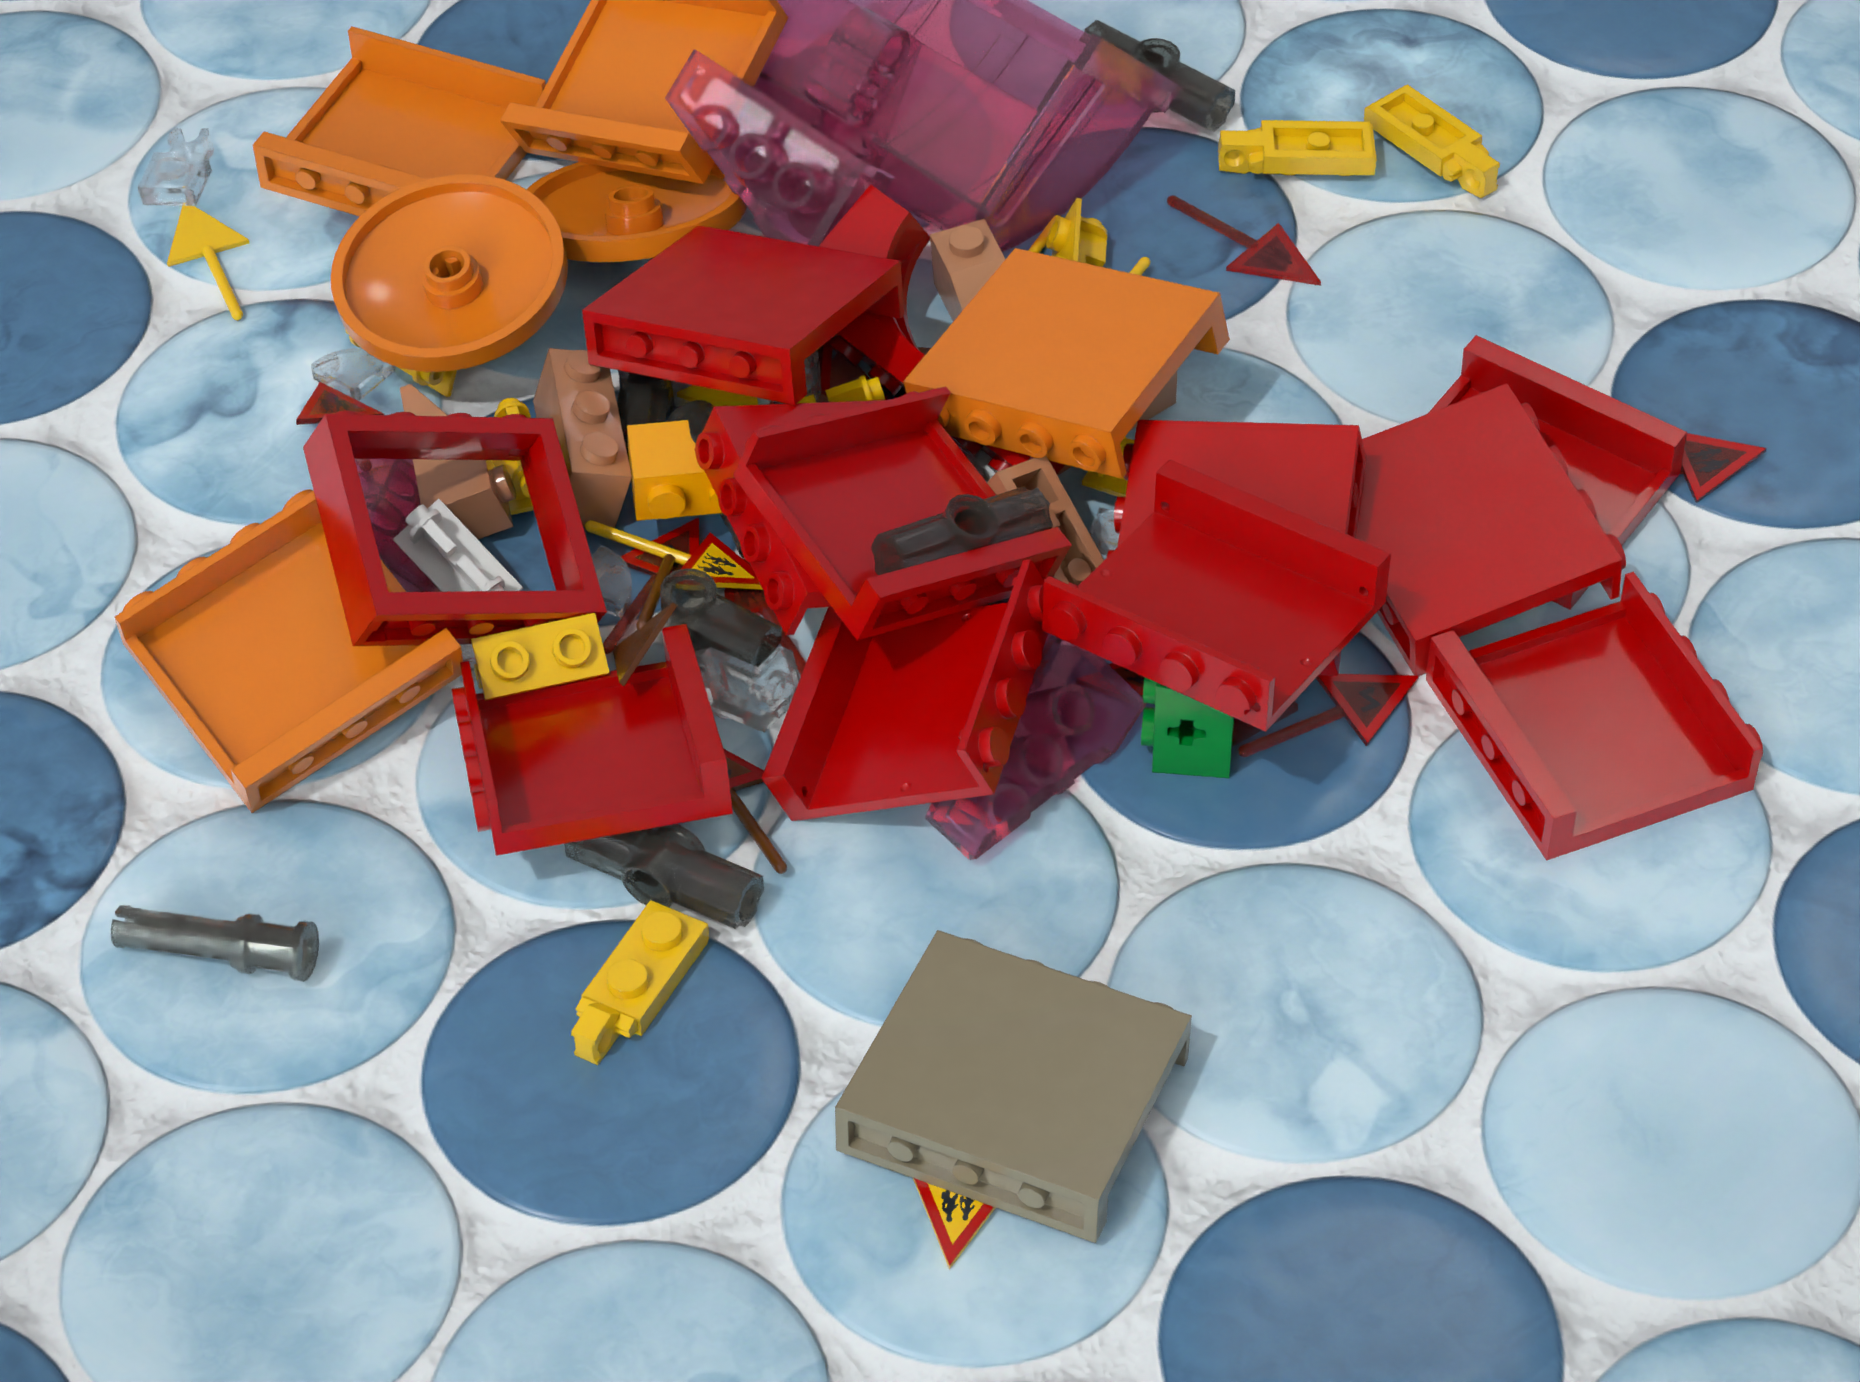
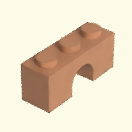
[533,348,632,528]

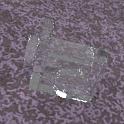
[697,646,800,733]

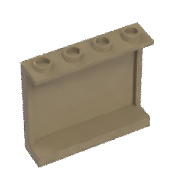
[835,930,1192,1243]

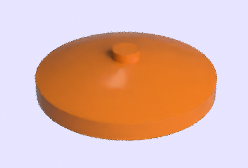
[527,158,747,262]
[331,174,568,372]

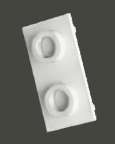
[393,499,523,592]

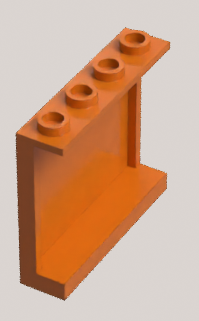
[500,0,789,184]
[253,26,546,217]
[903,248,1230,479]
[114,489,463,813]

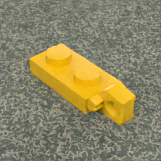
[1364,84,1500,198]
[1218,120,1377,176]
[571,900,709,1065]

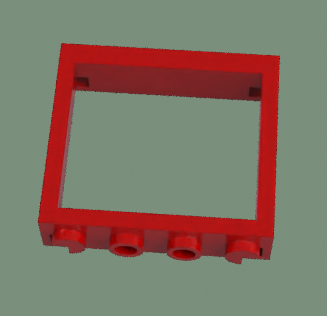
[303,410,607,646]

